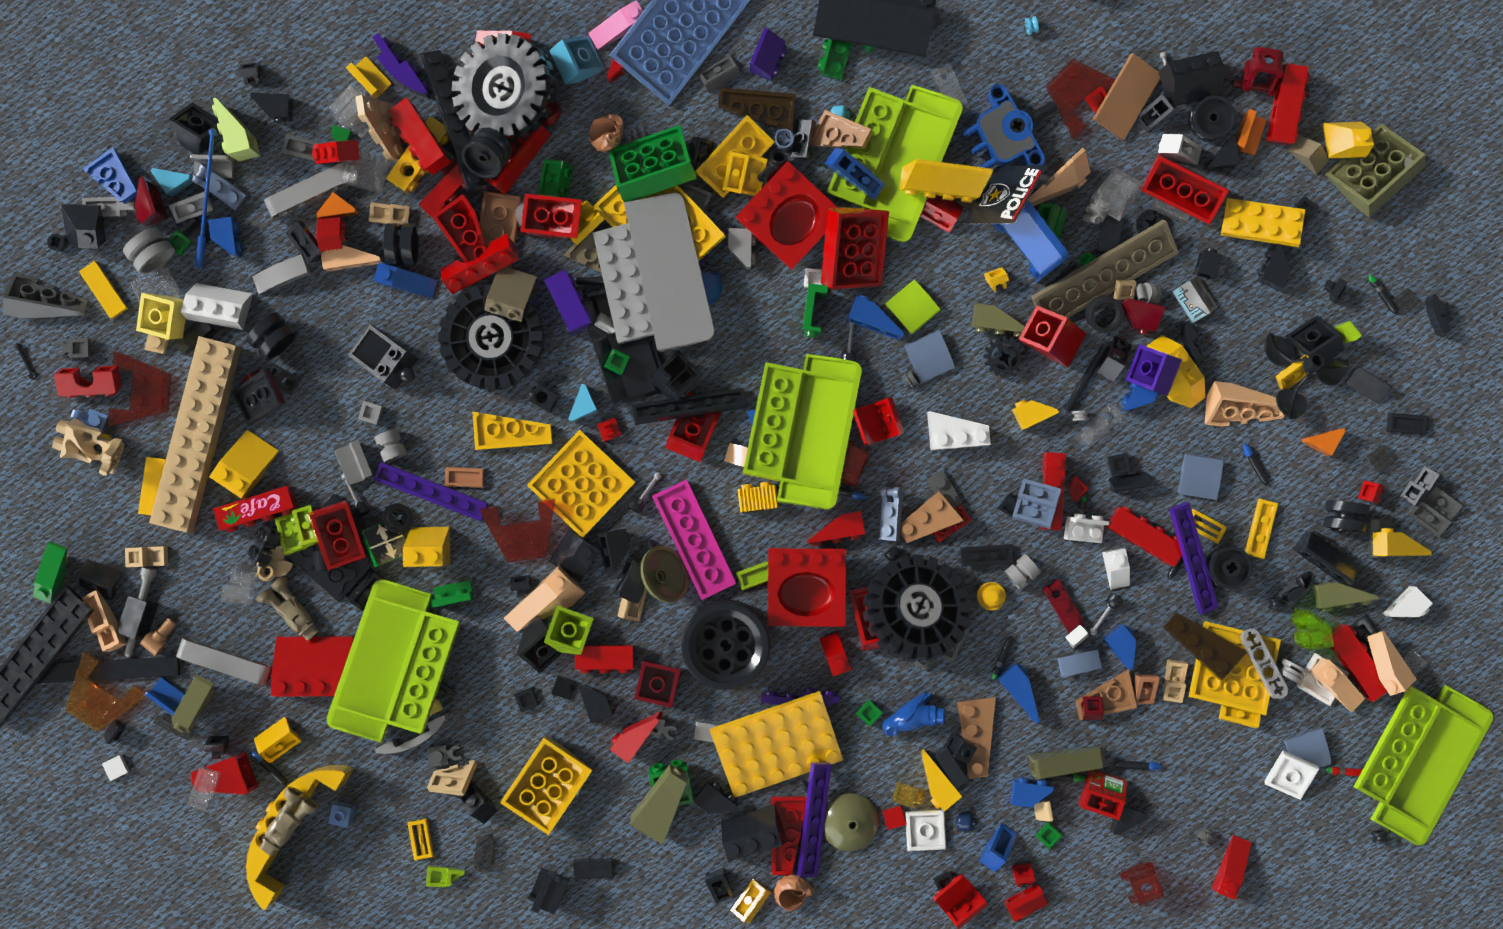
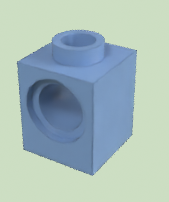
[328,801,356,828]

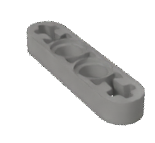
[1240,629,1288,699]

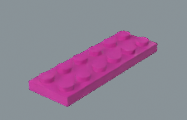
[652,480,736,600]

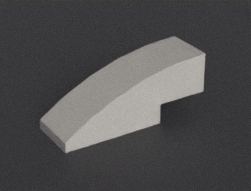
[252,254,311,295]

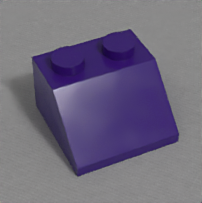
[750,28,788,81]
[1126,344,1182,396]

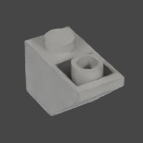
[728,228,755,269]

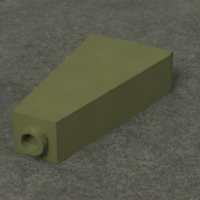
[1028,746,1105,779]
[630,764,686,844]

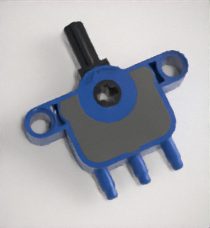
[962,84,1057,169]

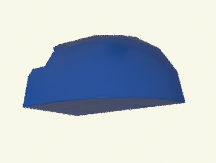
[701,271,722,305]

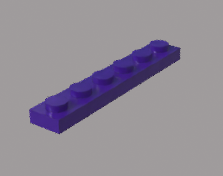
[373,462,488,521]
[1169,502,1218,615]
[797,762,832,878]

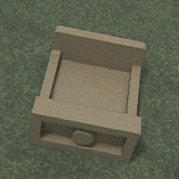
[485,267,537,322]

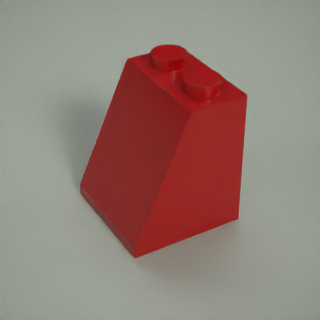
[1019,306,1086,368]
[191,751,259,795]

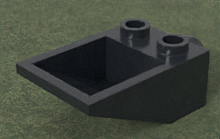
[348,325,418,390]

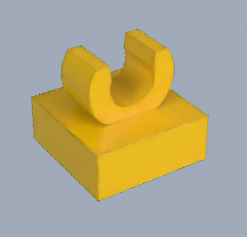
[984,267,1009,292]

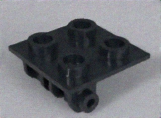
[247,523,281,568]

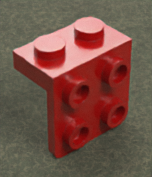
[853,397,904,446]
[933,874,989,929]

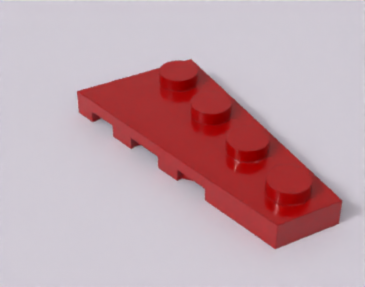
[771,796,807,875]

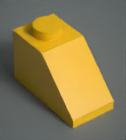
[1012,399,1059,430]

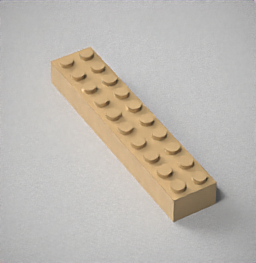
[149,336,242,533]

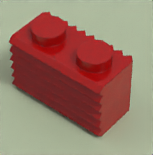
[316,215,347,252]

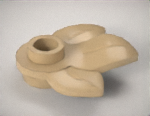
[257,546,293,581]

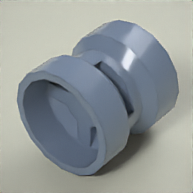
[775,129,794,151]

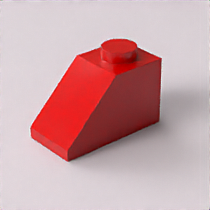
[819,632,851,676]

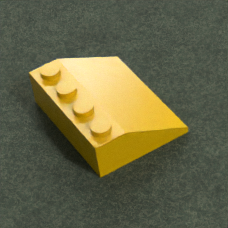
[900,159,993,203]
[500,735,592,835]

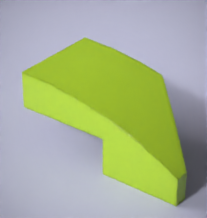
[426,865,465,887]

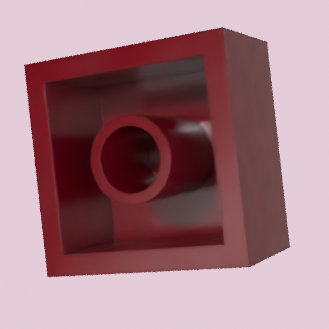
[634,659,681,708]

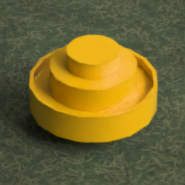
[977,582,1006,610]

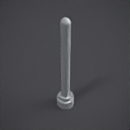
[125,567,157,658]

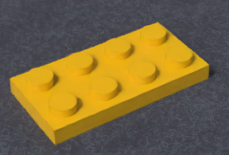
[695,115,774,198]
[1221,198,1305,247]

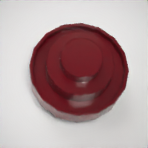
[539,102,562,126]

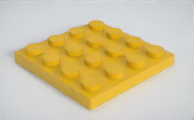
[527,430,636,538]
[1189,621,1281,715]

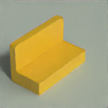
[346,57,391,99]
[254,717,301,763]

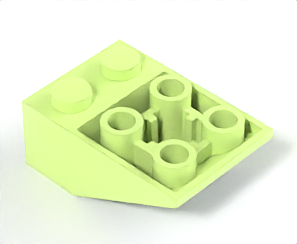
[212,98,260,162]

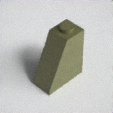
[171,674,216,734]

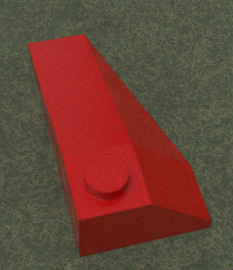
[432,194,487,262]

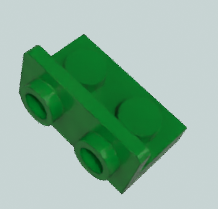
[817,39,851,81]
[537,159,573,198]
[431,580,475,607]

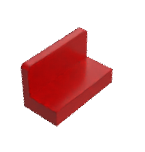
[920,195,963,233]
[1004,883,1048,922]

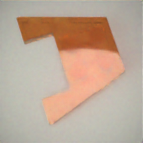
[65,651,147,732]

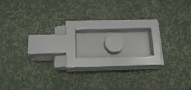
[82,197,136,218]

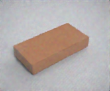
[445,467,485,488]

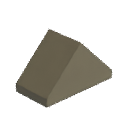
[1287,136,1329,175]

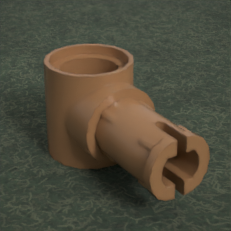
[140,618,177,656]

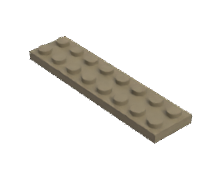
[1031,220,1179,318]

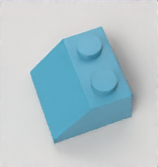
[549,35,605,85]

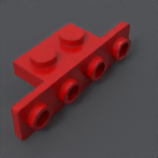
[419,165,465,218]

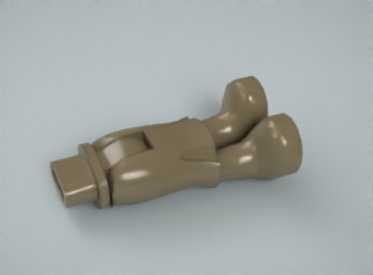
[256,575,319,641]
[260,786,318,856]

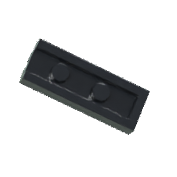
[959,544,1013,567]

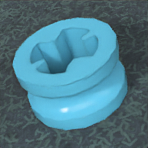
[1025,16,1039,35]

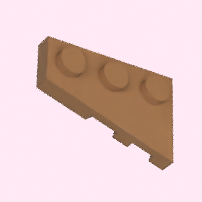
[812,110,874,149]
[900,491,965,543]
[1075,670,1137,720]

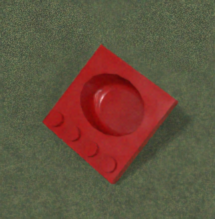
[735,161,838,270]
[768,548,846,627]

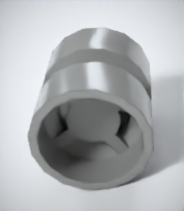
[374,429,408,463]
[1004,554,1041,590]

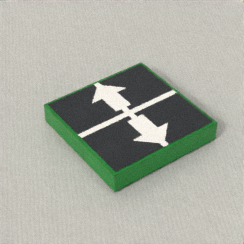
[360,518,406,568]

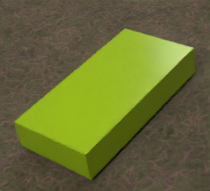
[1333,321,1362,344]
[736,561,768,591]

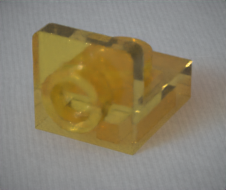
[892,782,924,808]

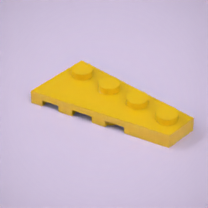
[472,412,553,450]

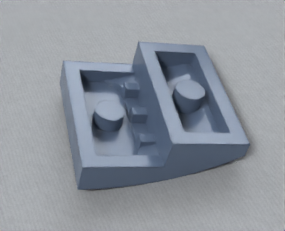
[904,330,955,383]
[1178,453,1223,500]
[1012,478,1061,529]
[1284,728,1331,768]

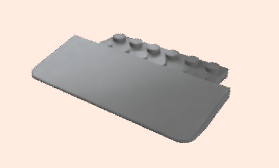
[593,193,714,351]

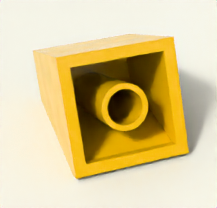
[403,527,450,567]

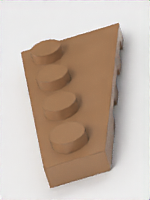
[957,697,996,779]

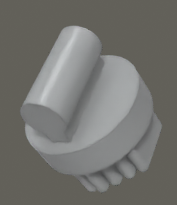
[1083,199,1109,224]
[1136,283,1162,304]

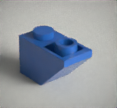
[208,217,243,258]
[1121,383,1158,411]
[1009,777,1054,808]

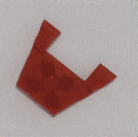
[1045,59,1115,139]
[108,351,172,426]
[480,498,556,563]

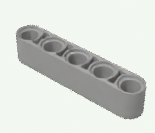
[264,161,357,219]
[176,638,272,685]

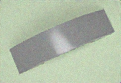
[374,713,449,754]

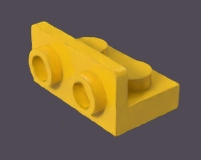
[570,200,604,245]

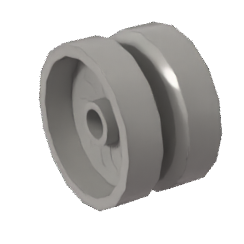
[123,227,175,275]

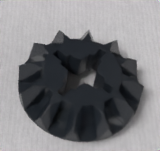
[1136,209,1166,233]
[382,503,413,534]

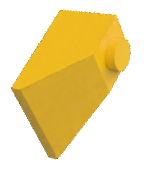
[1323,122,1374,158]

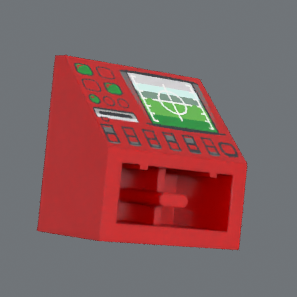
[1078,769,1127,820]

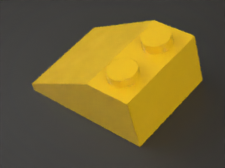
[209,430,279,498]

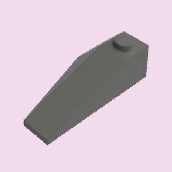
[3,273,88,318]

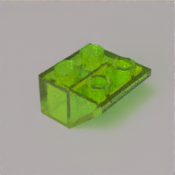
[1291,608,1334,649]

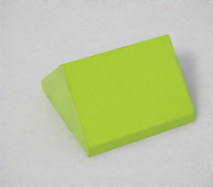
[544,605,594,655]

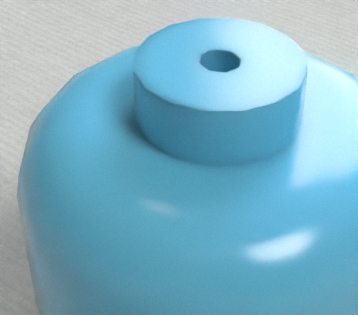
[830,105,850,119]

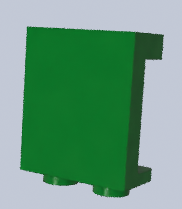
[801,283,828,338]

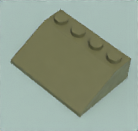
[1325,123,1426,217]

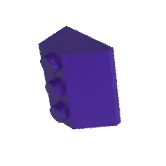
[544,270,593,336]

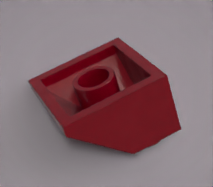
[135,176,168,226]
[1120,298,1165,336]

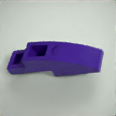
[372,33,430,98]
[761,688,839,707]

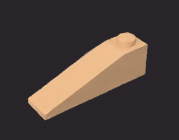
[1028,148,1090,206]

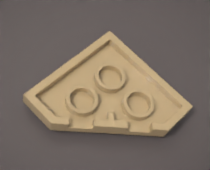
[356,95,403,162]

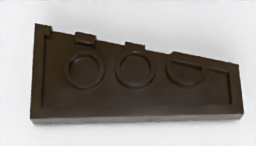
[718,88,796,132]
[1163,613,1247,681]

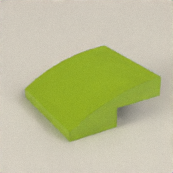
[885,279,941,335]
[275,505,318,556]

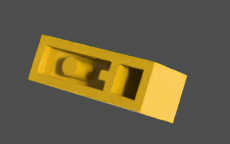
[1373,528,1432,556]
[921,749,962,811]

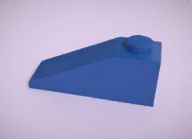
[824,148,885,200]
[373,262,438,299]
[846,295,904,341]
[997,663,1040,724]

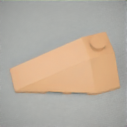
[1205,381,1284,427]
[504,565,586,632]

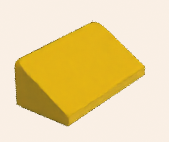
[731,879,771,923]

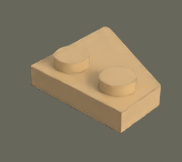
[427,760,477,796]

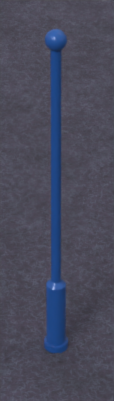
[194,128,217,269]

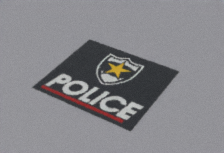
[963,164,1048,224]

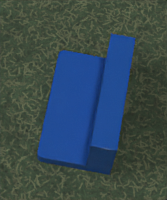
[144,677,185,715]

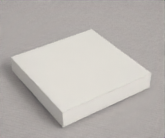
[1296,653,1349,706]
[1264,750,1319,800]
[905,810,946,851]

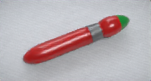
[1325,767,1363,776]

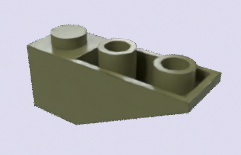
[971,303,1025,338]
[1312,582,1379,611]

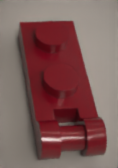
[1042,579,1086,634]

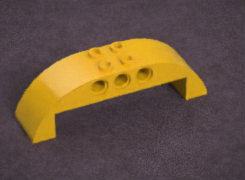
[246,765,354,910]

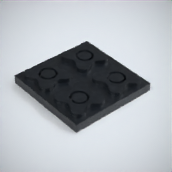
[282,494,374,602]

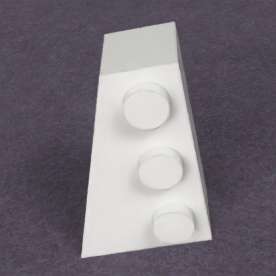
[927,411,991,450]

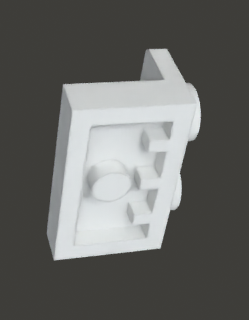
[1064,513,1109,543]

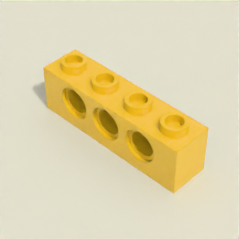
[386,116,449,194]

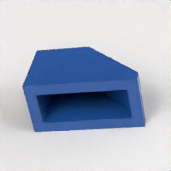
[1102,624,1136,670]
[979,823,1017,872]

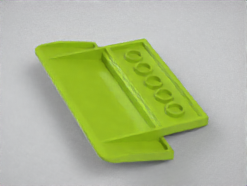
[827,85,962,242]
[742,354,862,510]
[327,579,461,743]
[1353,685,1493,846]

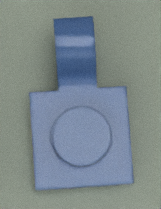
[71,409,110,433]

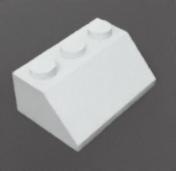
[181,283,253,330]

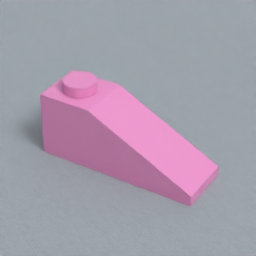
[588,0,643,50]

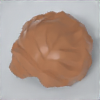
[589,114,624,153]
[774,875,815,911]

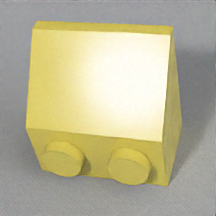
[136,293,186,340]

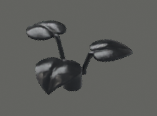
[1264,333,1350,420]

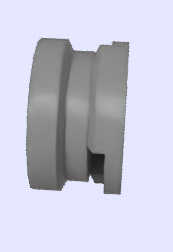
[1278,659,1308,685]

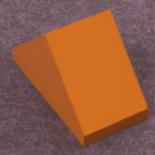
[317,192,359,218]
[1302,428,1345,456]

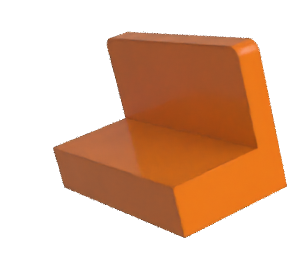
[1236,109,1266,156]

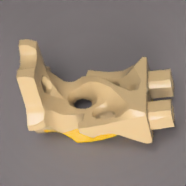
[52,418,124,476]

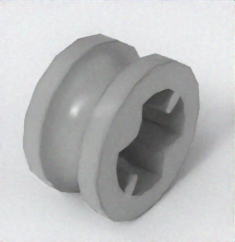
[1072,411,1090,421]

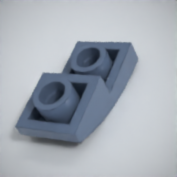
[1057,650,1102,677]

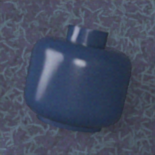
[956,812,976,832]

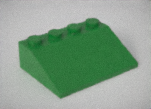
[609,125,697,203]

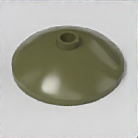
[641,546,689,603]
[823,793,879,851]

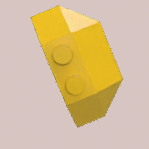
[1147,335,1206,408]

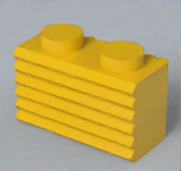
[738,481,779,512]

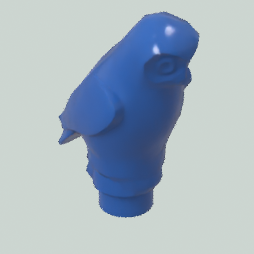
[882,691,945,736]

